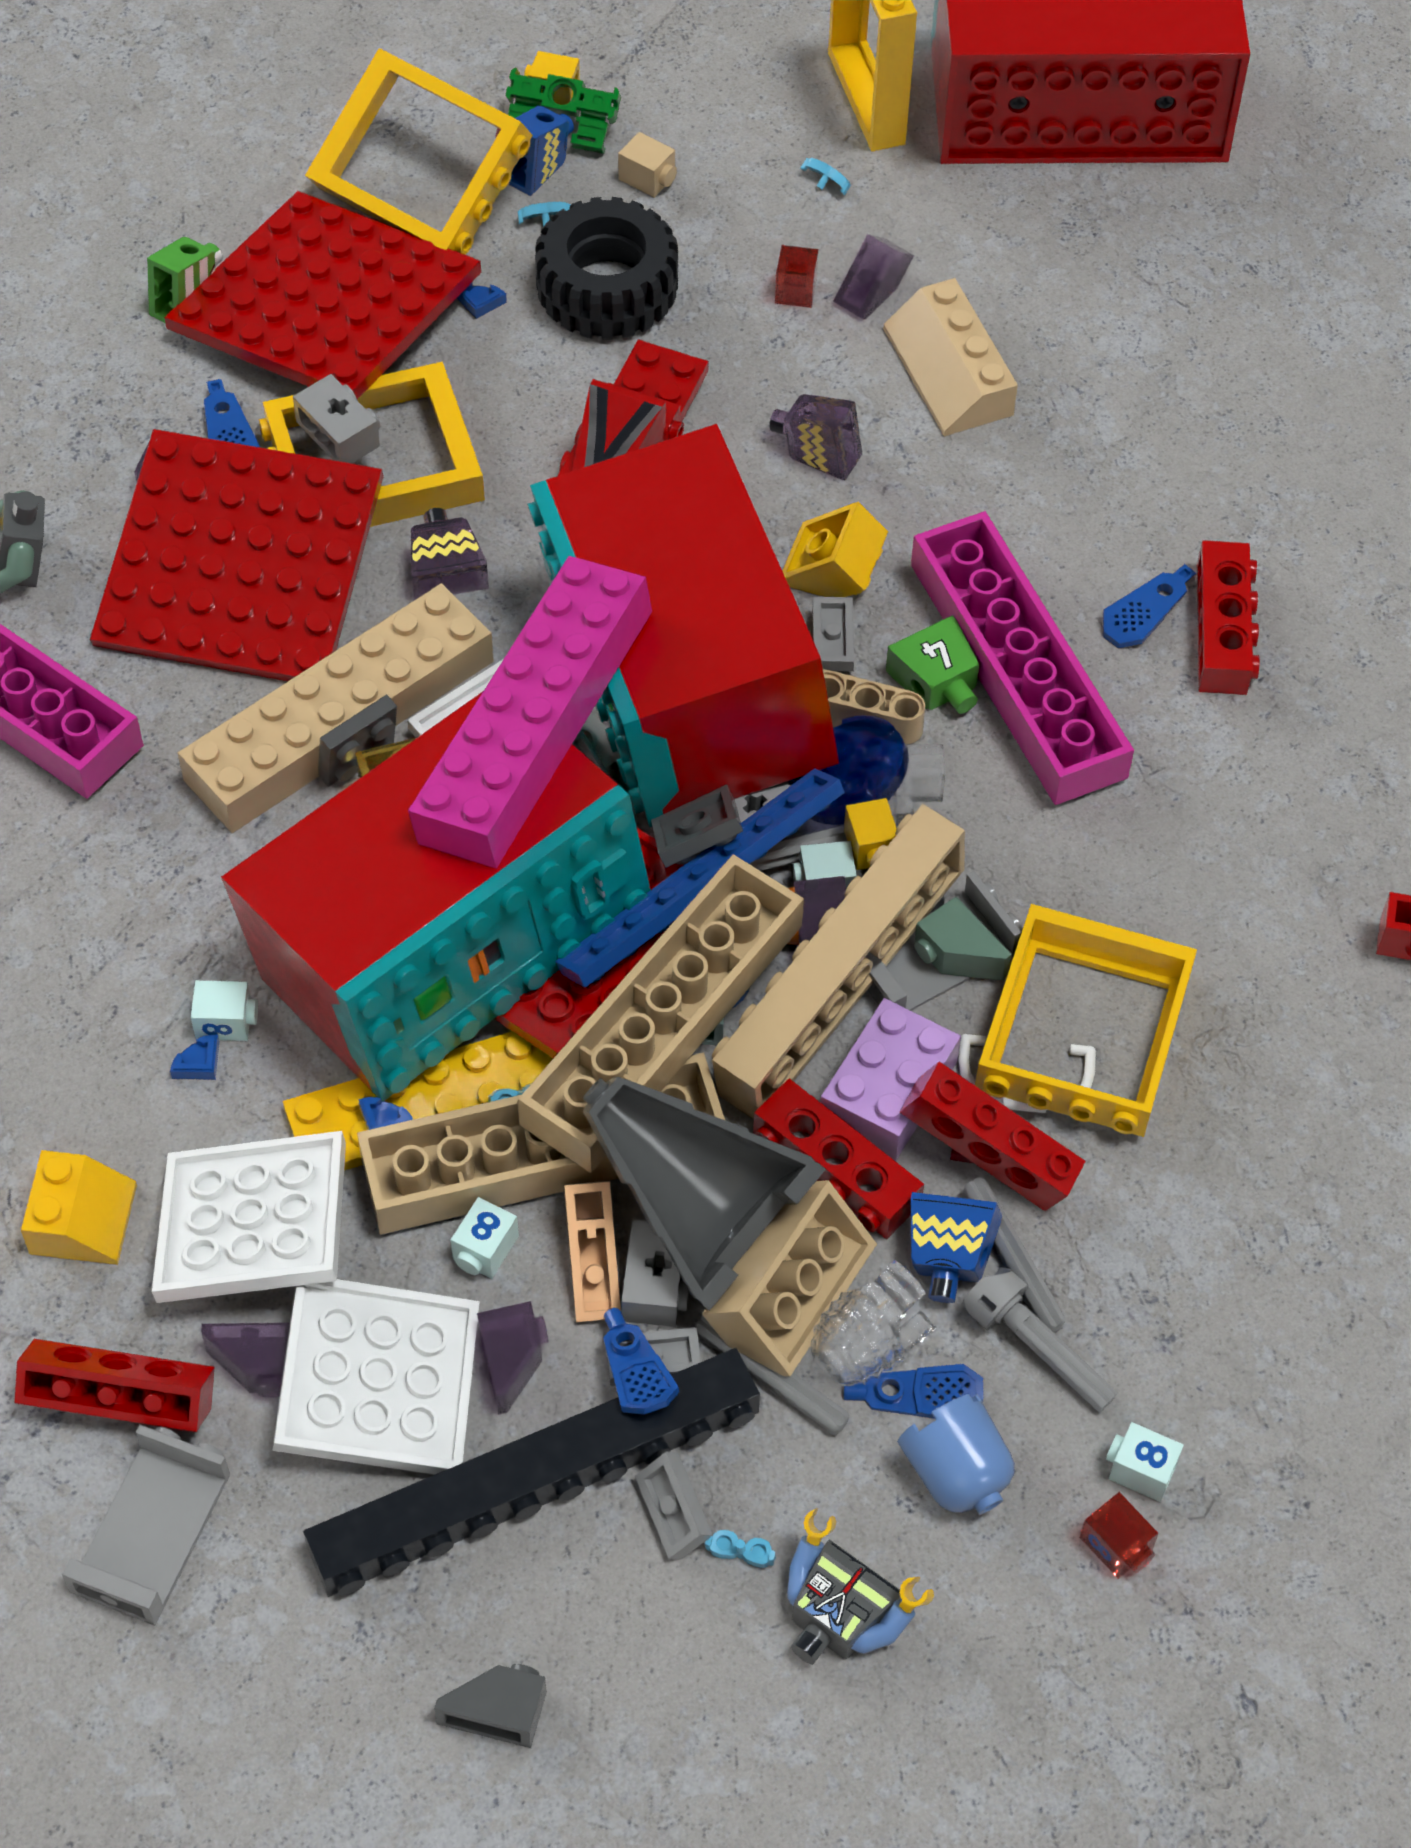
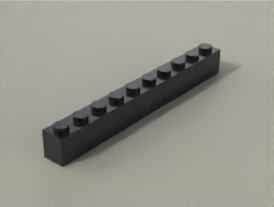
[303,1347,760,1597]

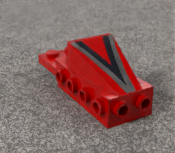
[558,339,709,476]

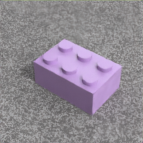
[820,998,961,1161]

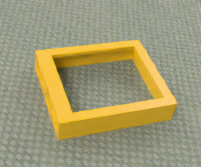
[828,0,917,152]
[305,48,533,255]
[258,361,485,527]
[975,904,1197,1137]

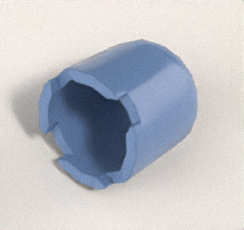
[897,1394,1015,1515]

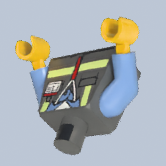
[787,1508,934,1664]

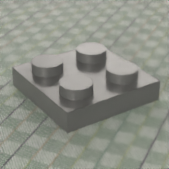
[318,694,397,787]
[651,785,743,868]

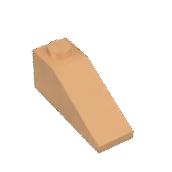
[564,1181,621,1322]

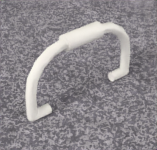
[958,1034,1096,1113]

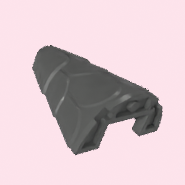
[583,1076,826,1311]

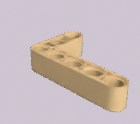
[823,669,925,744]

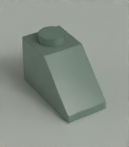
[914,897,1012,980]

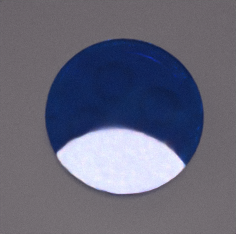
[789,715,909,825]

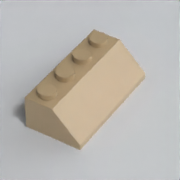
[883,278,1018,436]
[702,1180,877,1377]

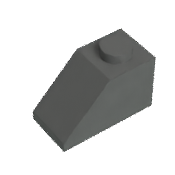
[434,1664,547,1748]

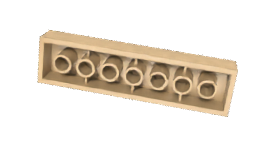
[177,583,494,833]
[712,803,965,1120]
[518,854,804,1173]
[357,1052,725,1235]

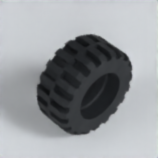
[535,197,678,340]

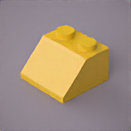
[782,502,888,597]
[21,1150,137,1265]

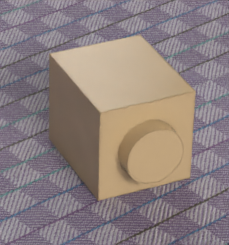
[618,132,677,198]

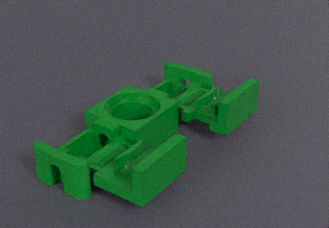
[505,68,621,154]

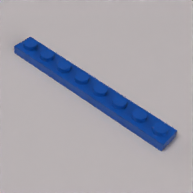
[555,768,845,988]

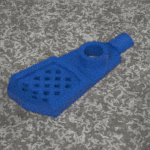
[204,379,260,447]
[1103,564,1196,648]
[603,1308,679,1414]
[844,1364,984,1419]

